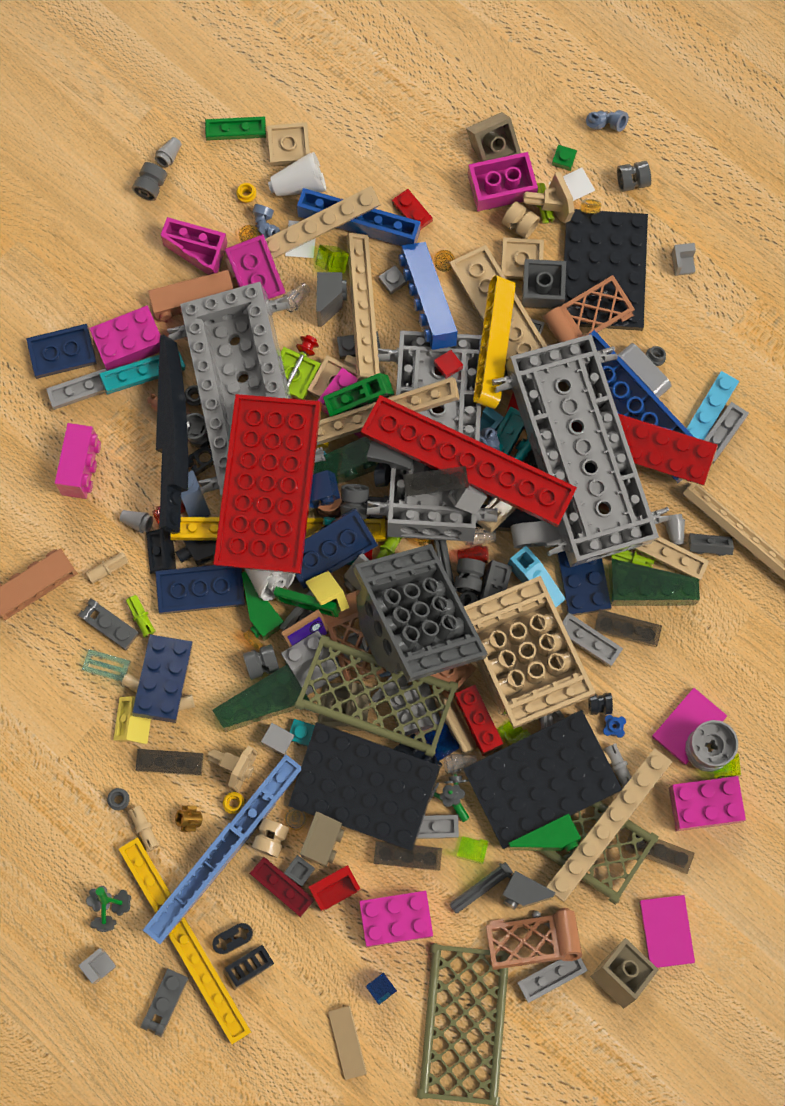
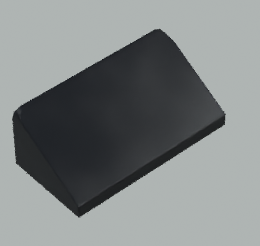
[146,529,176,574]

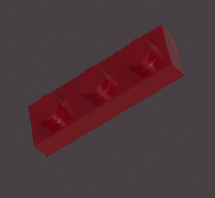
[249,857,315,918]

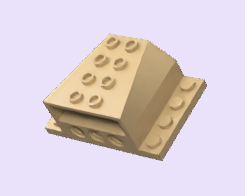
[464,576,596,729]

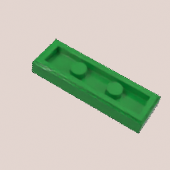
[205,116,266,141]
[273,586,340,618]

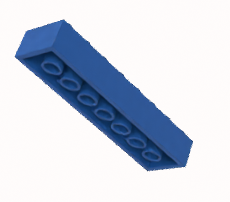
[589,330,694,483]

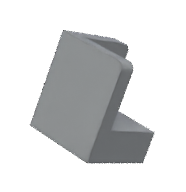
[671,243,696,276]
[448,480,487,515]
[261,723,294,757]
[78,948,116,984]

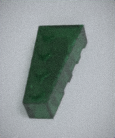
[313,436,379,485]
[609,558,700,606]
[213,664,310,732]

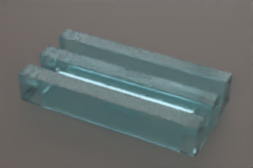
[82,649,131,682]

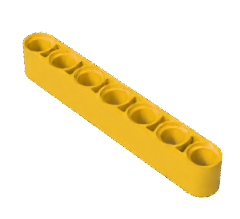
[473,275,515,409]

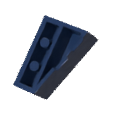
[309,470,340,511]

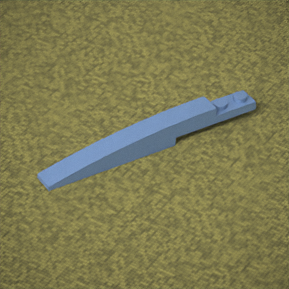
[143,754,302,944]

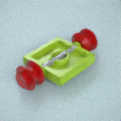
[281,335,321,400]

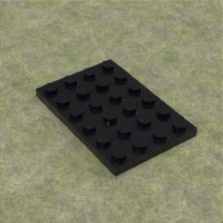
[564,209,648,331]
[463,710,622,849]
[288,722,441,851]

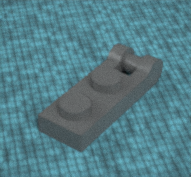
[78,598,139,650]
[140,969,189,1037]

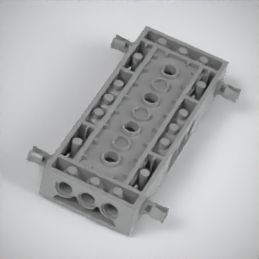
[167,282,326,496]
[367,331,498,542]
[492,334,672,567]

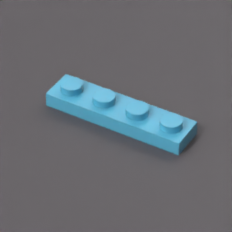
[686,371,739,440]

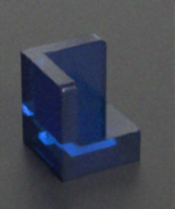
[424,722,460,761]
[365,972,397,1005]

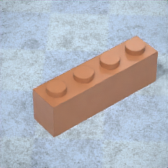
[148,270,233,321]
[0,548,78,621]

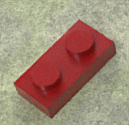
[392,189,433,230]

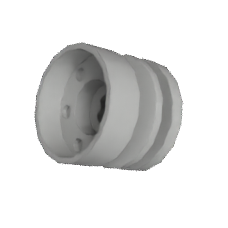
[685,720,738,772]

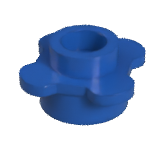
[603,715,626,738]

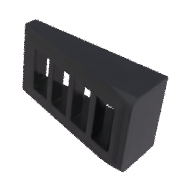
[223,944,274,990]

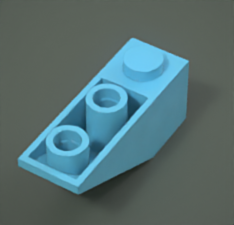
[507,546,565,607]

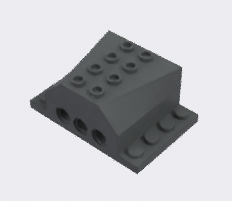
[353,544,488,682]

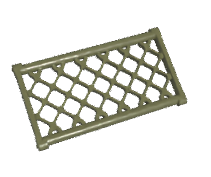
[295,635,458,757]
[539,801,659,905]
[416,943,510,1106]

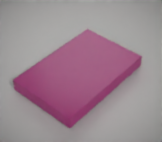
[225,234,286,299]
[652,688,727,765]
[640,895,695,968]

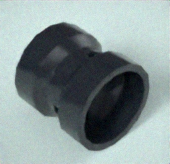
[588,693,613,715]

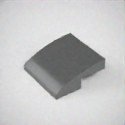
[367,440,414,471]

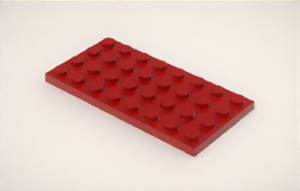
[213,394,322,574]

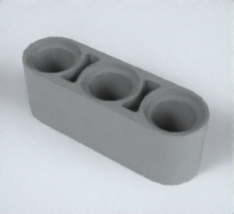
[618,343,672,398]
[511,521,561,548]

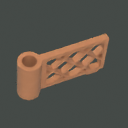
[542,275,635,343]
[322,590,386,683]
[486,908,582,970]

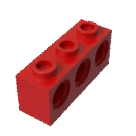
[454,685,503,757]

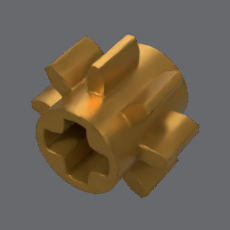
[175,805,203,832]

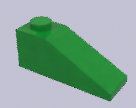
[323,373,395,417]
[242,572,284,641]
[508,814,581,852]

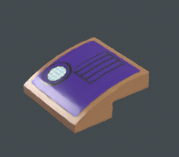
[281,609,329,648]

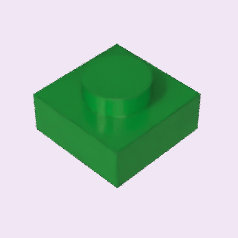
[552,144,577,171]

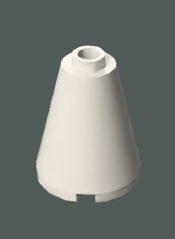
[268,152,326,196]
[245,569,295,601]

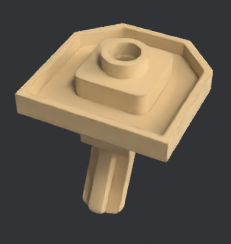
[523,172,575,223]
[208,746,258,793]

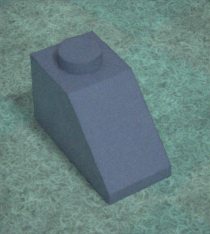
[181,470,211,517]

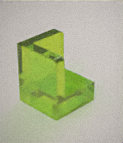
[315,244,349,273]
[497,721,531,746]
[714,753,741,779]
[457,836,489,865]

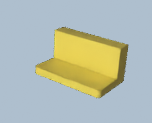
[306,571,349,611]
[113,696,151,744]

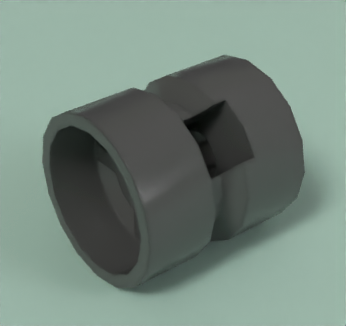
[617,161,652,192]
[132,162,167,201]
[187,413,209,448]
[340,484,369,520]
[454,558,486,595]
[243,644,280,680]

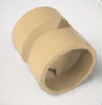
[502,201,540,239]
[251,818,290,858]

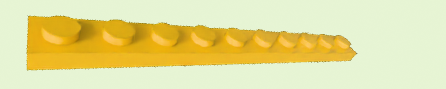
[171,517,385,542]
[119,837,252,1045]

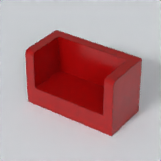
[309,865,361,912]

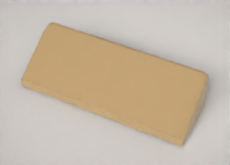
[433,693,477,755]
[328,1006,367,1080]

